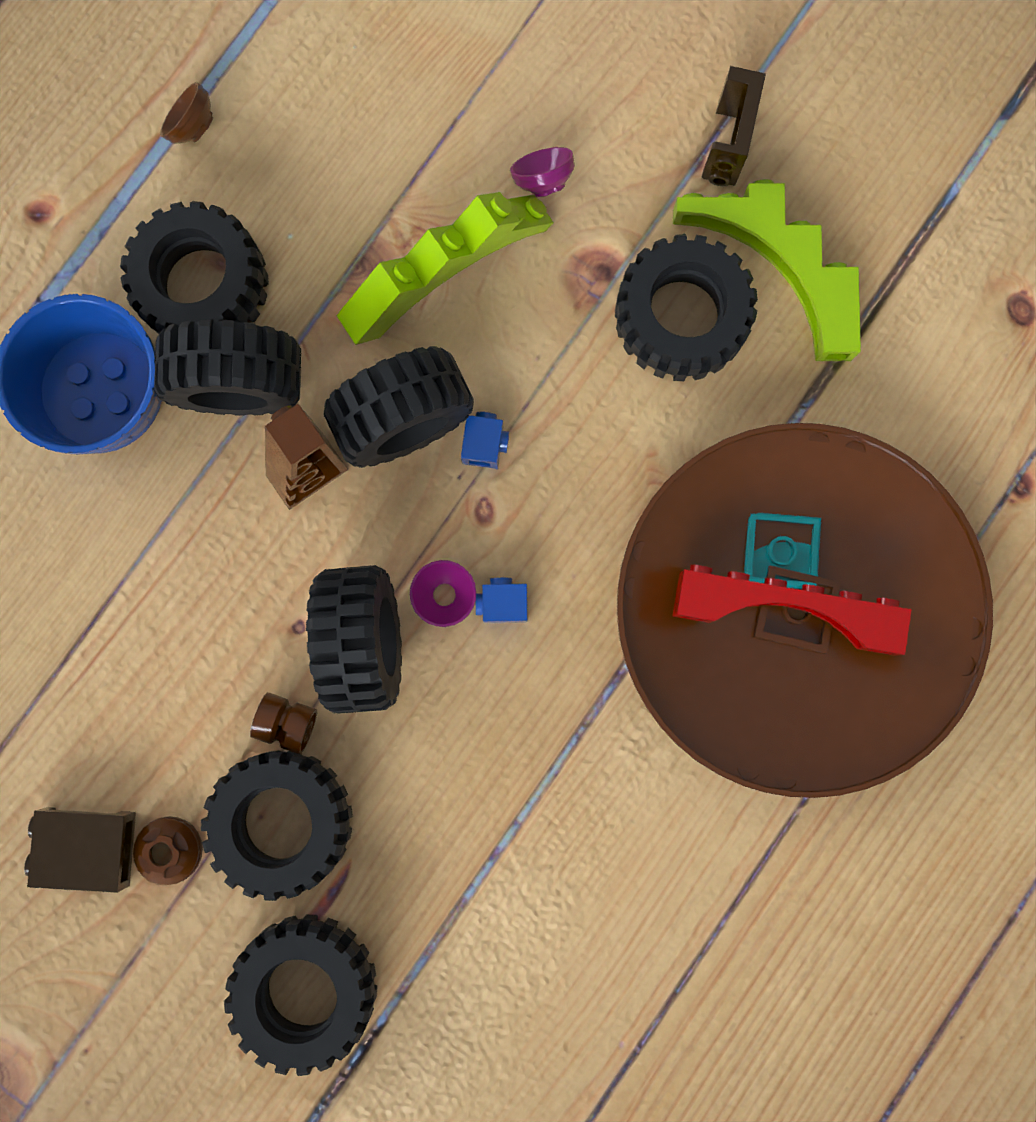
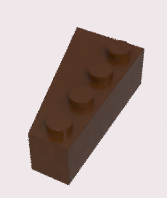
[265,404,348,510]

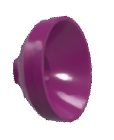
[510,147,575,197]
[409,560,477,627]

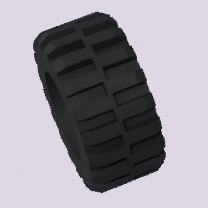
[120,201,269,334]
[615,234,758,382]
[154,320,301,416]
[324,346,474,468]
[306,565,402,714]
[201,750,353,901]
[224,914,377,1076]

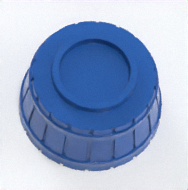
[0,294,162,455]

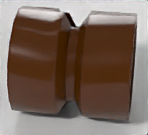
[250,692,317,754]

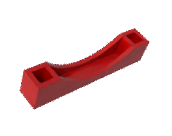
[672,565,912,655]

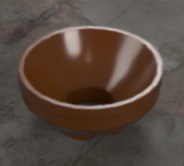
[160,82,213,144]
[133,816,203,885]

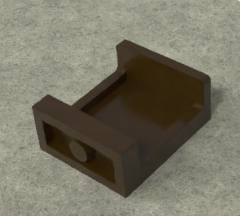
[702,66,766,186]
[24,807,136,893]

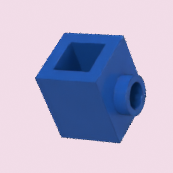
[461,412,509,469]
[476,577,527,623]

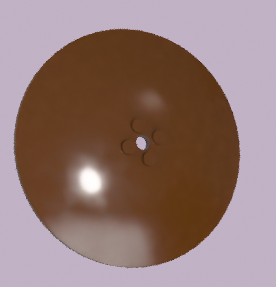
[617,423,993,798]

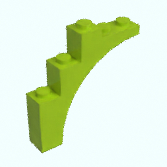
[673,179,861,361]
[336,192,554,345]

